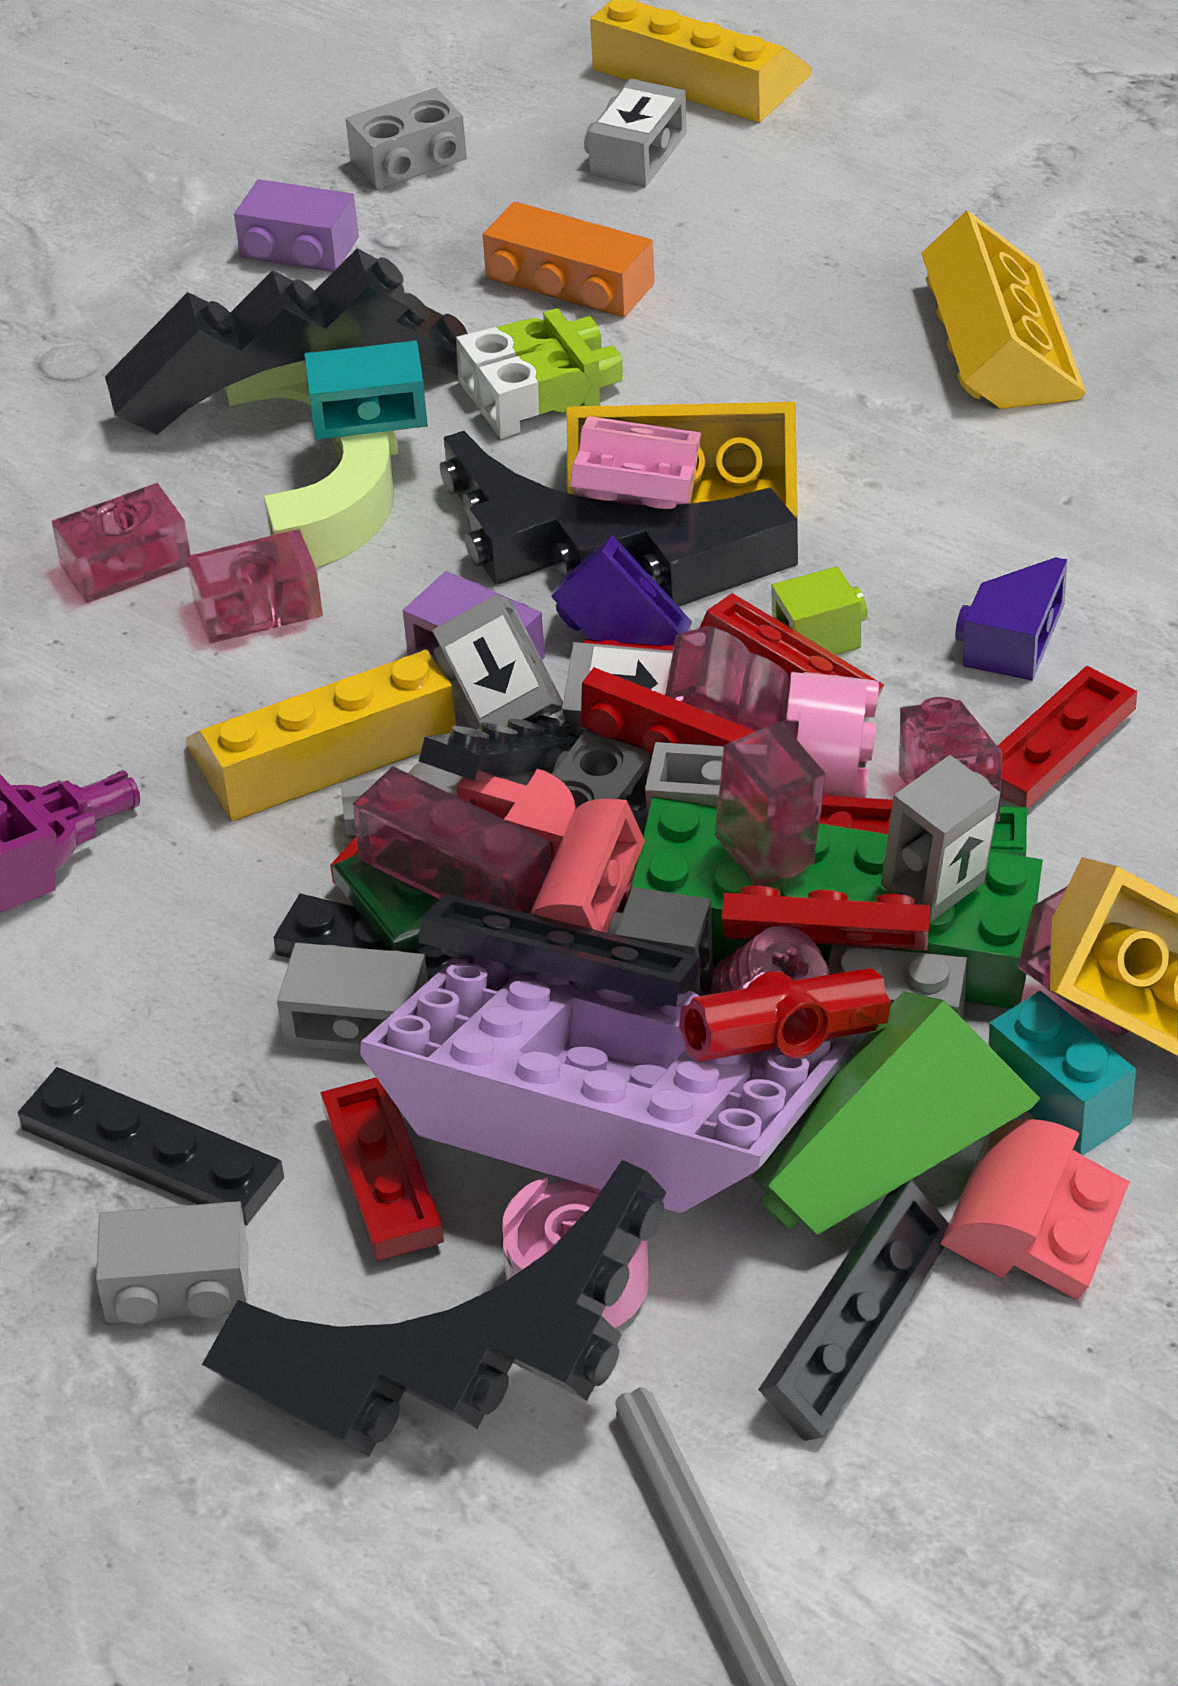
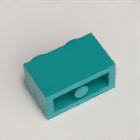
[304,341,428,440]
[988,990,1136,1155]

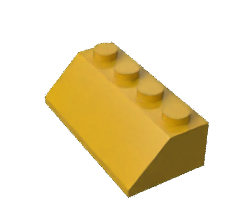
[590,0,811,123]
[921,210,1086,409]
[566,401,798,518]
[185,649,456,822]
[1050,857,1178,1056]

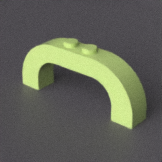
[224,360,398,575]

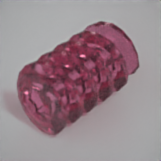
[710,925,829,994]

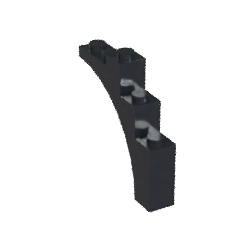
[105,248,468,435]
[440,430,798,606]
[201,1159,667,1457]

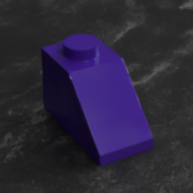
[551,535,692,646]
[955,557,1067,681]

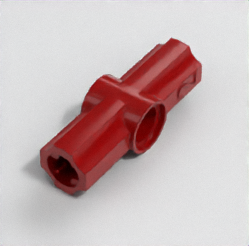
[679,968,891,1062]

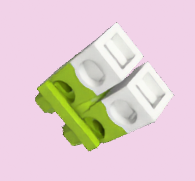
[456,308,623,439]

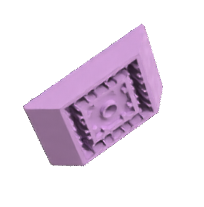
[360,957,852,1213]

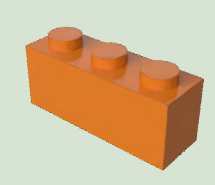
[482,201,655,318]

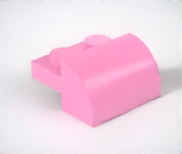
[570,416,701,509]

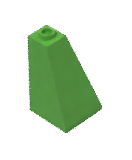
[751,991,1040,1235]

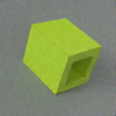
[771,566,867,654]

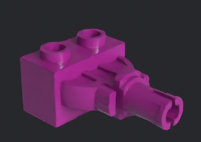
[0,770,140,912]

